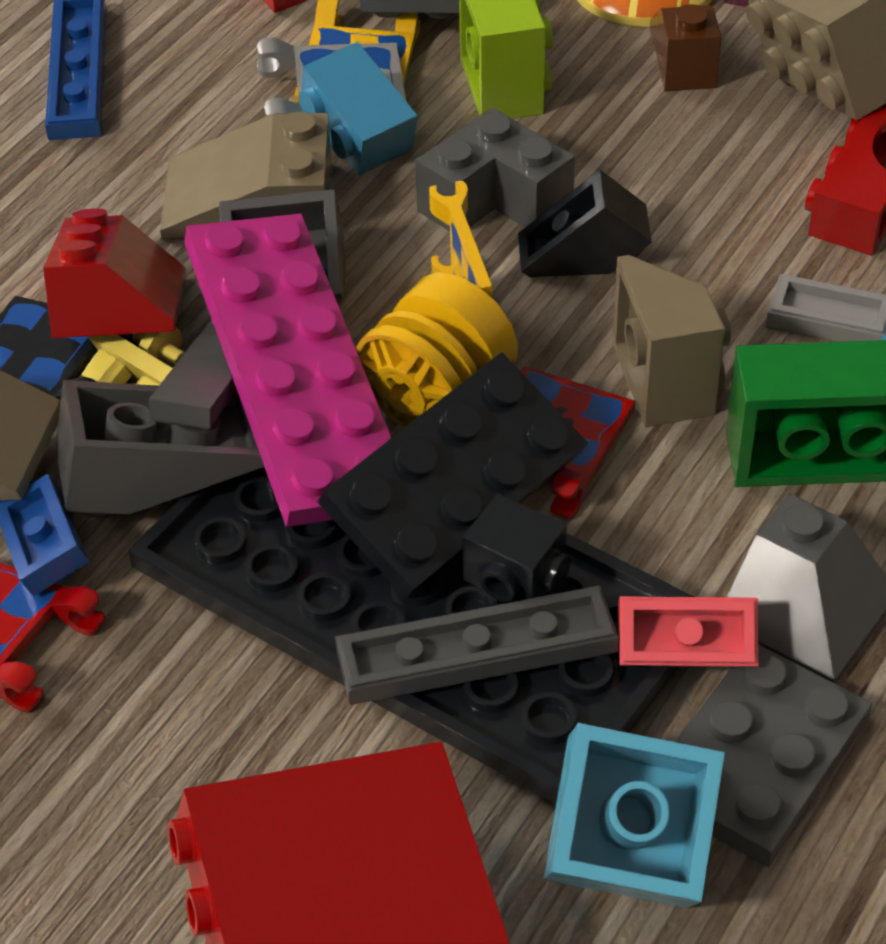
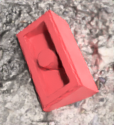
[618,596,759,667]

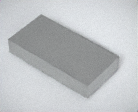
[766,274,886,342]

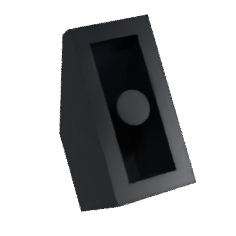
[518,169,652,277]

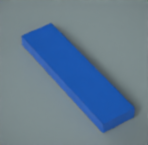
[45,0,107,140]

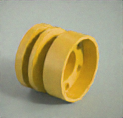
[355,272,518,427]

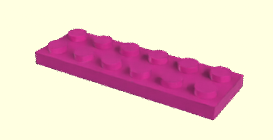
[184,214,391,527]

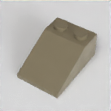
[160,111,332,239]

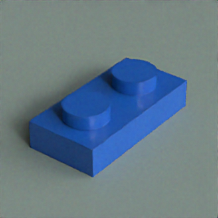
[0,474,90,597]

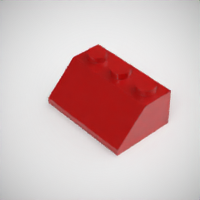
[43,208,186,338]

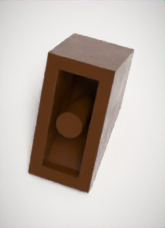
[650,4,721,91]

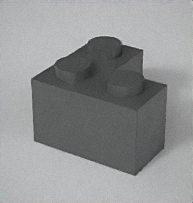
[415,107,575,232]

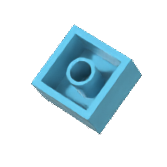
[543,723,725,908]

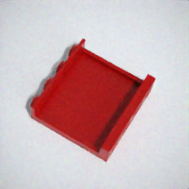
[168,741,510,944]

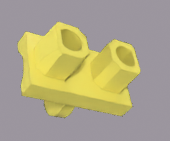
[81,327,185,386]

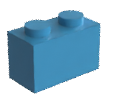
[299,41,418,175]

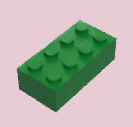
[726,340,886,487]

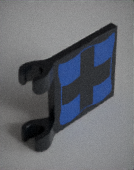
[0,296,139,400]

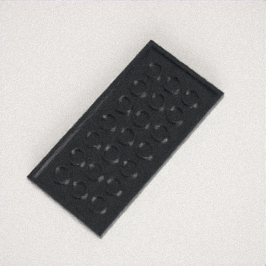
[128,467,694,804]

